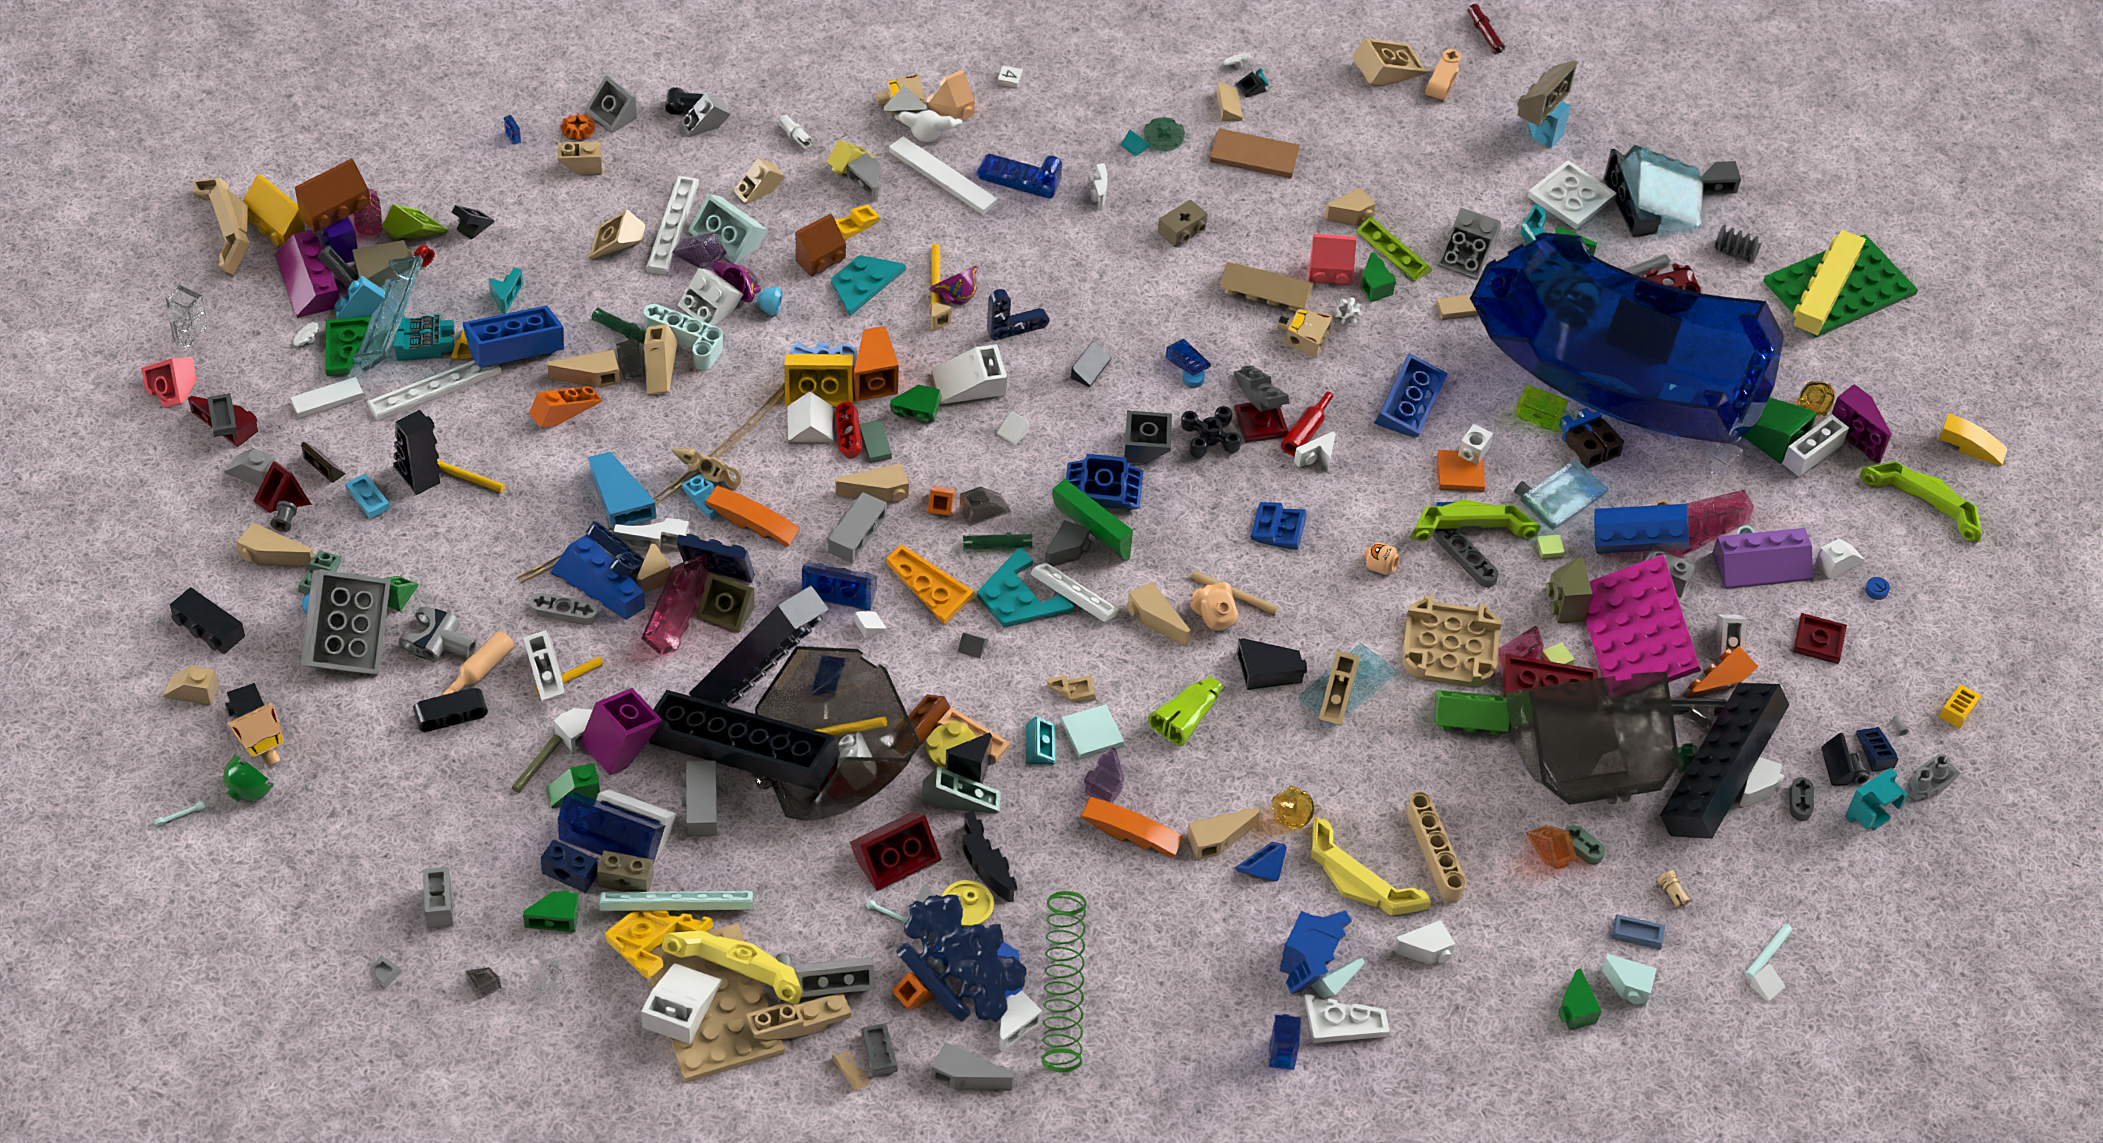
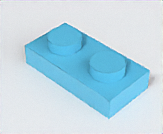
[345,473,390,519]

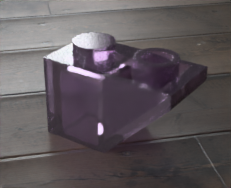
[1084,747,1124,803]

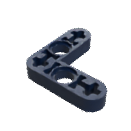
[987,289,1050,341]
[586,521,644,578]

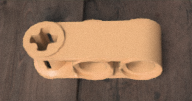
[1425,49,1461,101]

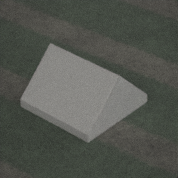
[585,75,637,133]

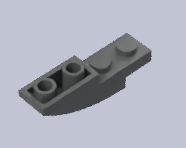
[1234,365,1289,411]

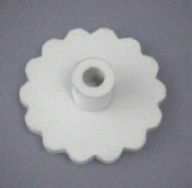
[1223,52,1251,68]
[293,322,319,347]

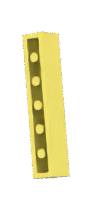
[1793,230,1866,335]

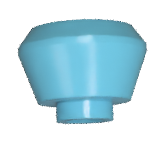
[757,287,783,316]

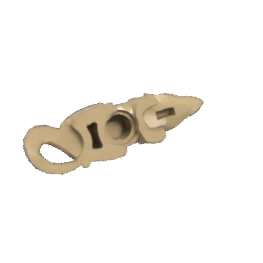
[672,448,742,489]

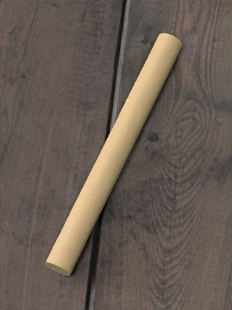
[1191,571,1279,615]

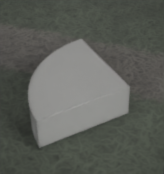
[375,955,401,990]

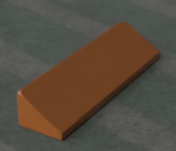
[873,694,951,773]

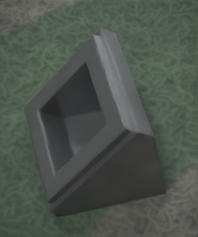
[958,632,988,659]

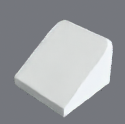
[997,412,1029,445]
[855,611,886,639]
[1750,964,1786,1003]

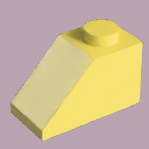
[826,140,874,175]

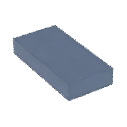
[1612,914,1665,950]

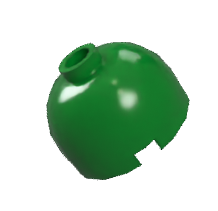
[223,755,274,802]

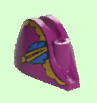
[712,261,761,303]
[930,265,978,305]

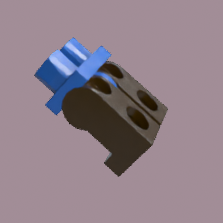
[1559,408,1624,470]

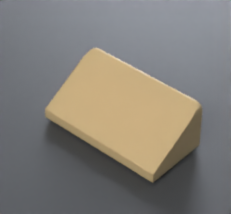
[1216,82,1243,121]

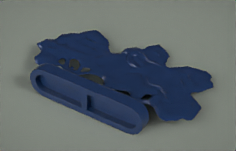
[896,895,1027,1022]

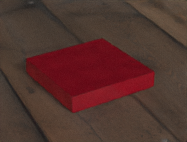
[1234,403,1289,443]
[1793,613,1847,664]

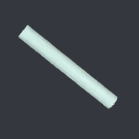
[1745,924,1793,980]

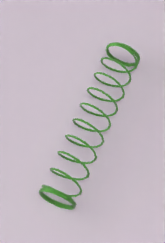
[1041,891,1086,1072]

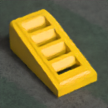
[1939,684,1981,729]

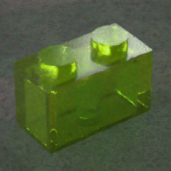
[1515,384,1568,432]

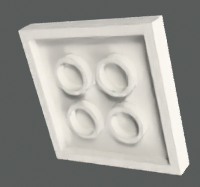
[1527,160,1617,230]

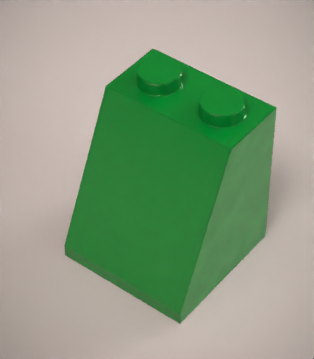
[1738,397,1817,464]

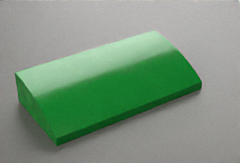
[1052,479,1133,561]

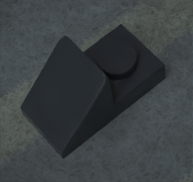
[451,205,495,239]

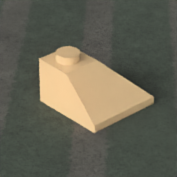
[589,210,645,260]

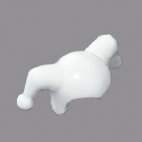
[894,110,963,142]

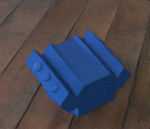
[1066,454,1143,510]
[1280,910,1352,994]

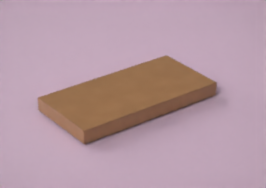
[1210,128,1300,179]

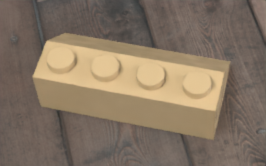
[1220,262,1314,311]

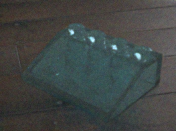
[1619,145,1703,229]

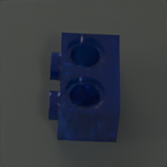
[1269,1014,1301,1070]

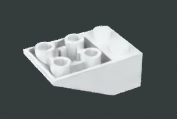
[931,344,1007,404]
[641,963,722,1044]

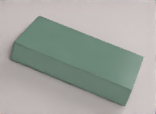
[860,420,892,463]

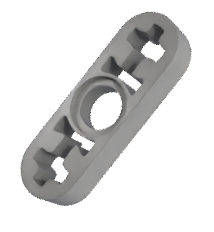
[530,593,598,625]

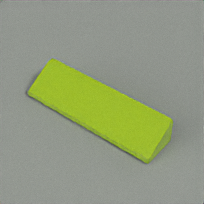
[1356,216,1432,281]

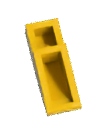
[1939,413,2007,466]

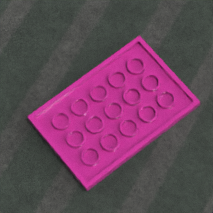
[1585,555,1701,700]

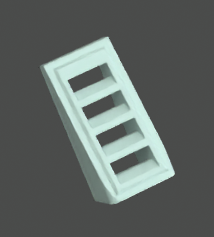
[1311,958,1365,998]

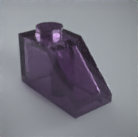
[672,232,727,269]

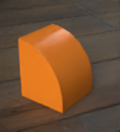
[927,486,956,516]
[892,973,935,1010]

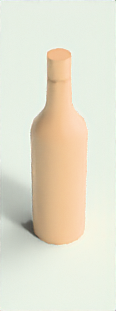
[442,630,515,695]

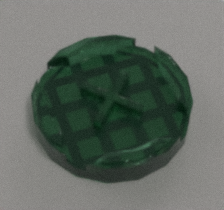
[1143,117,1185,151]

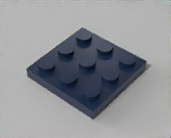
[676,534,755,582]

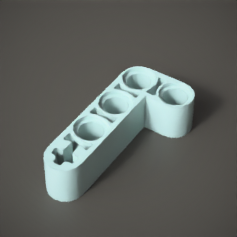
[644,304,723,370]

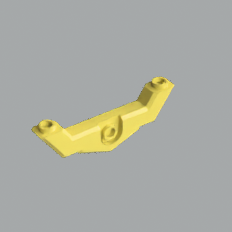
[1311,817,1431,916]
[662,931,802,1004]

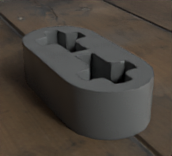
[1790,777,1814,821]

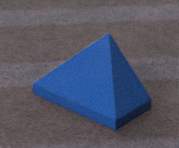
[1235,842,1287,881]

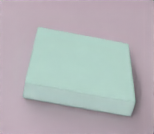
[1061,704,1124,759]

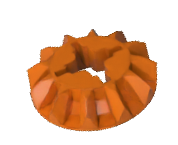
[561,113,595,140]

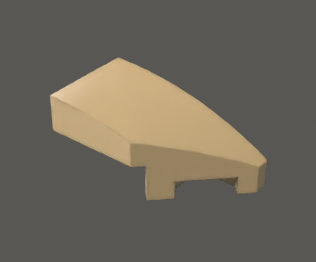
[1046,675,1096,702]

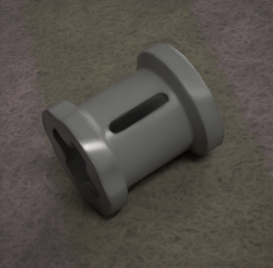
[270,501,297,532]

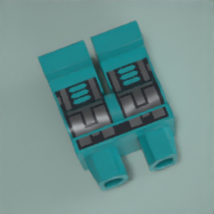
[394,314,455,361]

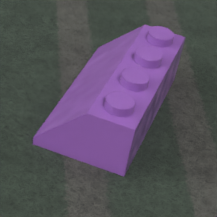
[1712,528,1813,589]

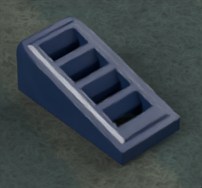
[1856,727,1899,771]

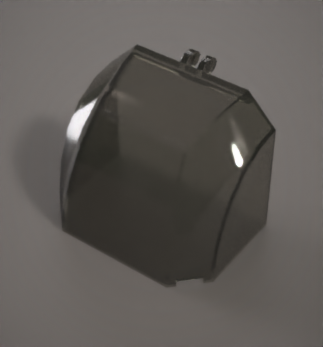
[752,646,921,821]
[1505,671,1680,805]

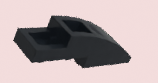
[962,811,1017,902]

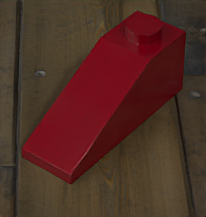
[188,396,258,447]

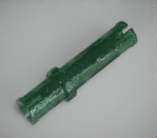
[591,307,646,344]
[963,532,1033,550]

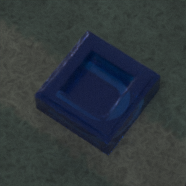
[504,115,521,145]

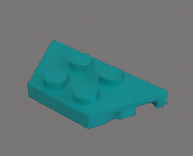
[831,255,906,316]

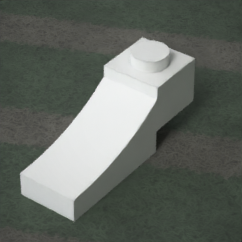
[614,518,689,551]

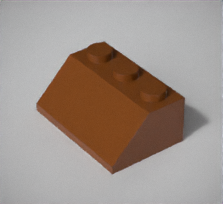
[295,158,371,233]

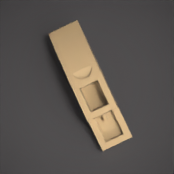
[746,993,852,1039]

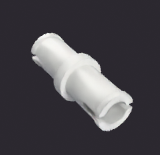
[778,115,813,149]

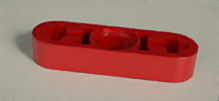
[835,401,862,459]

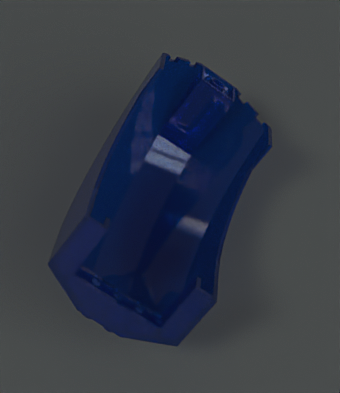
[1470,232,1784,445]

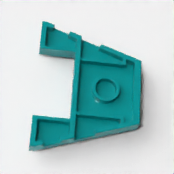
[977,547,1074,628]

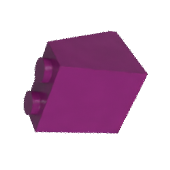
[580,688,663,775]

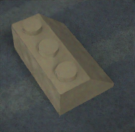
[1517,60,1578,127]

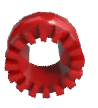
[413,245,435,267]

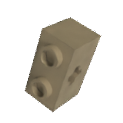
[1157,199,1208,247]
[597,851,654,892]

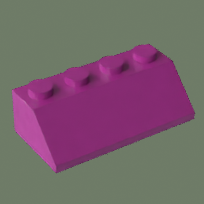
[275,230,339,318]

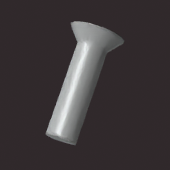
[1892,715,1909,736]

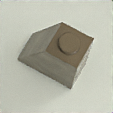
[352,240,414,287]

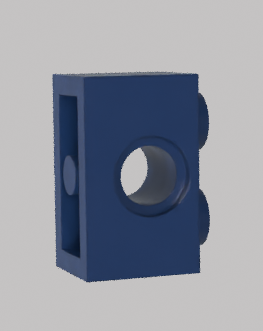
[540,839,598,893]

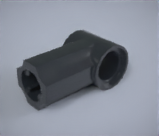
[665,87,704,115]

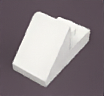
[1294,431,1336,471]

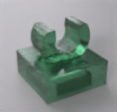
[1671,743,1698,772]

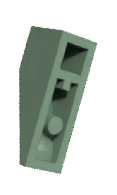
[921,767,1001,813]

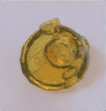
[1797,380,1835,416]
[1271,785,1314,829]

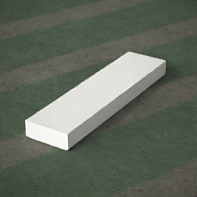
[1030,562,1119,622]

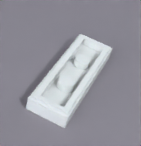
[290,377,364,418]

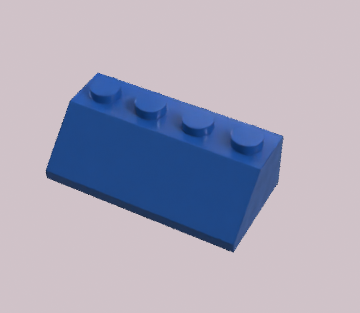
[463,305,564,368]
[1594,504,1689,554]

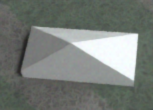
[884,85,927,112]

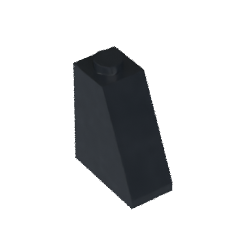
[1237,638,1307,690]

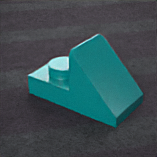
[489,267,523,314]

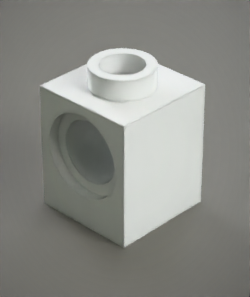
[1458,424,1493,465]

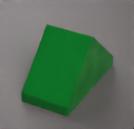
[384,576,419,611]

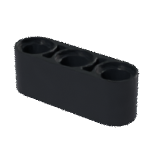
[413,688,488,732]

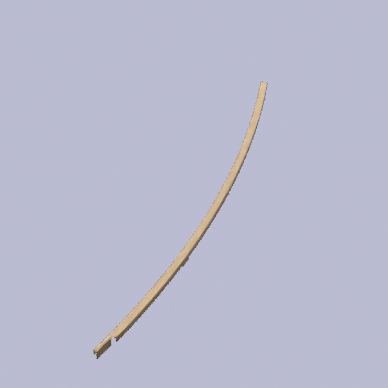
[517,382,785,584]

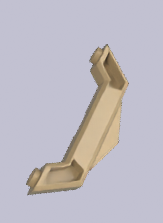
[192,177,249,276]

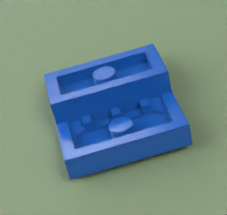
[1250,502,1307,550]

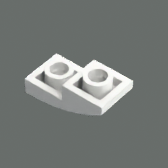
[1090,163,1107,210]

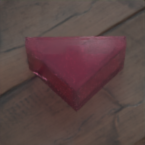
[1498,626,1544,664]

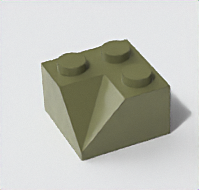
[1546,557,1593,623]

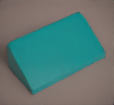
[1026,716,1056,765]

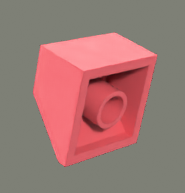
[1308,234,1356,285]

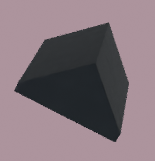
[945,732,992,784]

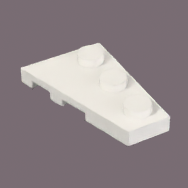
[1304,994,1390,1043]

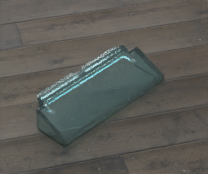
[353,256,423,373]

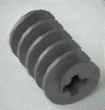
[1714,225,1762,263]

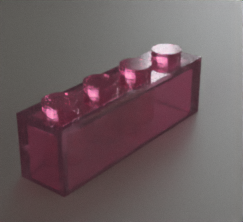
[1671,490,1754,559]
[641,554,708,655]

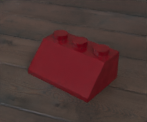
[850,811,942,891]

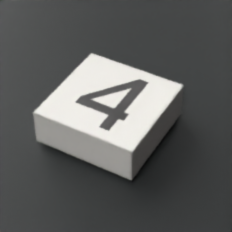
[998,65,1023,88]

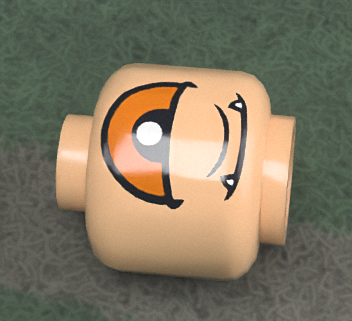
[1364,542,1400,575]

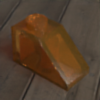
[1526,825,1577,869]

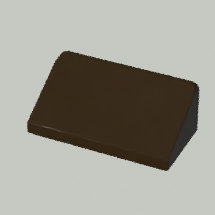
[301,442,346,483]

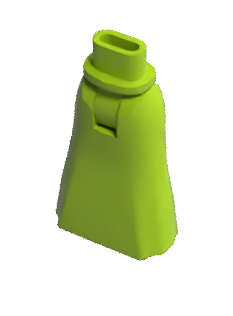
[1148,676,1223,747]

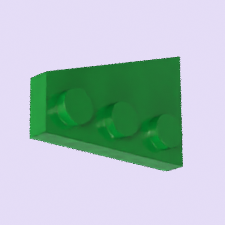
[325,316,372,376]

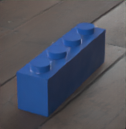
[551,534,645,620]

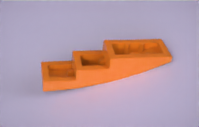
[705,485,800,547]
[1080,797,1184,858]

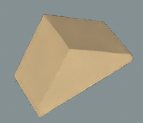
[636,543,673,593]

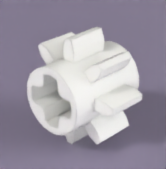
[1334,297,1363,324]

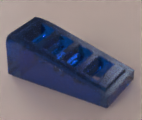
[1166,338,1211,376]

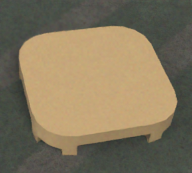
[1402,596,1501,687]

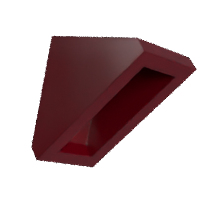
[253,461,312,513]

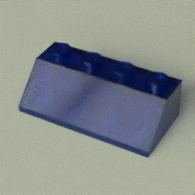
[557,793,665,865]

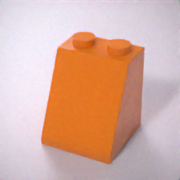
[854,326,899,402]

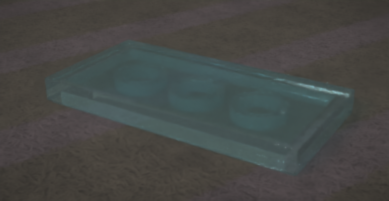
[1520,459,1608,531]
[1298,643,1397,727]

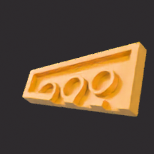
[886,544,974,625]

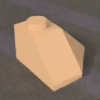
[926,70,975,120]

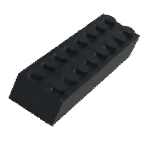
[689,586,829,706]
[1660,683,1789,839]
[649,690,840,791]

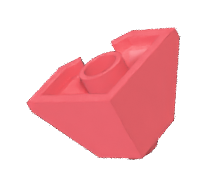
[141,357,197,408]

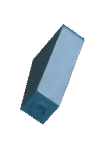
[588,452,657,530]

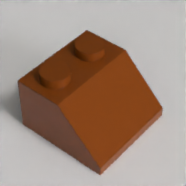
[795,213,846,276]

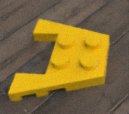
[605,910,713,979]

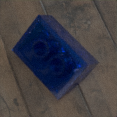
[802,562,877,611]

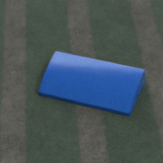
[1374,353,1448,437]

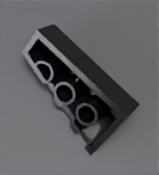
[1604,148,1661,237]
[393,410,441,495]

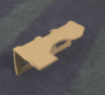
[832,1051,871,1092]

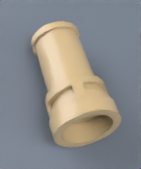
[1657,870,1690,909]

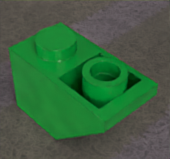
[1360,252,1396,302]
[890,384,942,422]

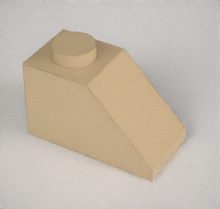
[1324,188,1376,225]
[163,666,219,705]

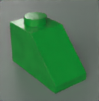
[547,763,600,808]
[523,891,580,932]
[1559,968,1602,1030]

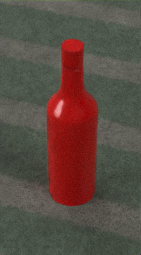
[1281,391,1334,457]

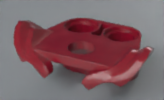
[1635,263,1701,312]

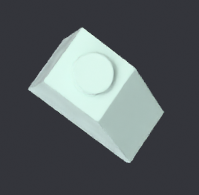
[1602,954,1657,1005]

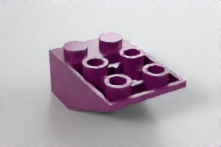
[1831,384,1892,464]

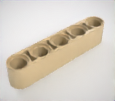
[1407,791,1466,903]

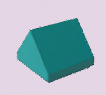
[1121,129,1151,156]

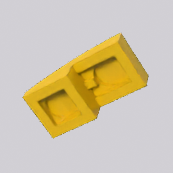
[835,204,880,240]

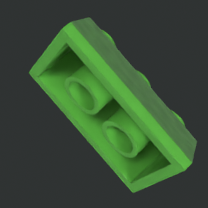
[1435,689,1512,735]

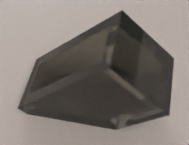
[959,486,1011,527]

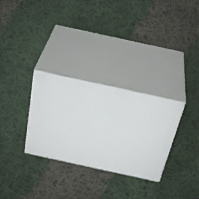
[787,392,834,443]

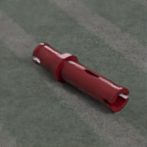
[1467,4,1505,54]

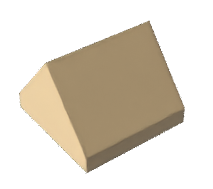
[931,302,952,331]

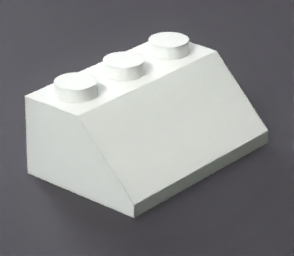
[585,789,676,864]

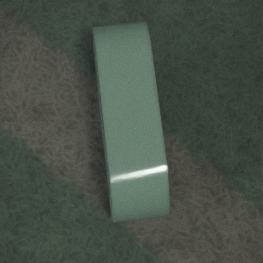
[1562,825,1605,865]

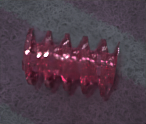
[354,188,383,236]

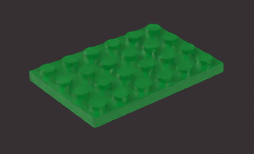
[1763,234,1918,338]

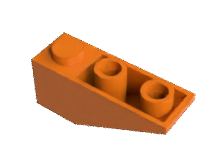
[529,386,602,428]
[1685,646,1759,698]

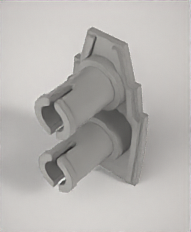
[1904,754,1961,802]

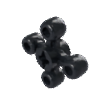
[1181,406,1241,458]

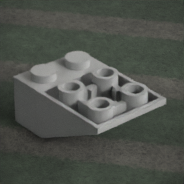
[1438,207,1501,279]

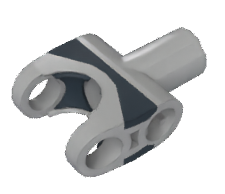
[399,607,477,662]

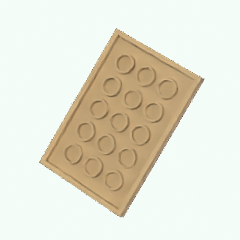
[649,923,785,1083]

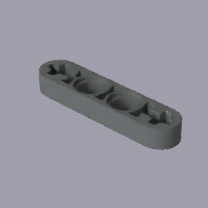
[1433,528,1499,587]

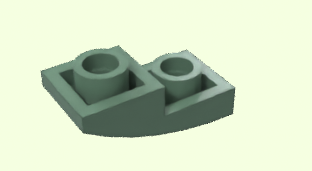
[298,550,341,594]

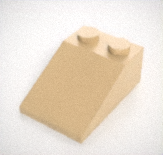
[1352,38,1427,86]

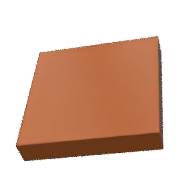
[1437,450,1485,492]

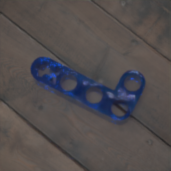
[976,154,1062,199]

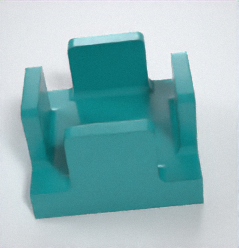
[1845,768,1908,830]

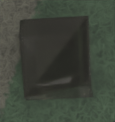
[465,967,501,1000]

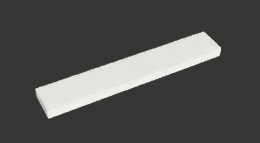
[889,136,998,215]
[646,176,699,275]
[367,360,502,421]

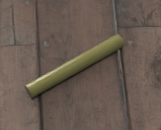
[512,734,562,793]

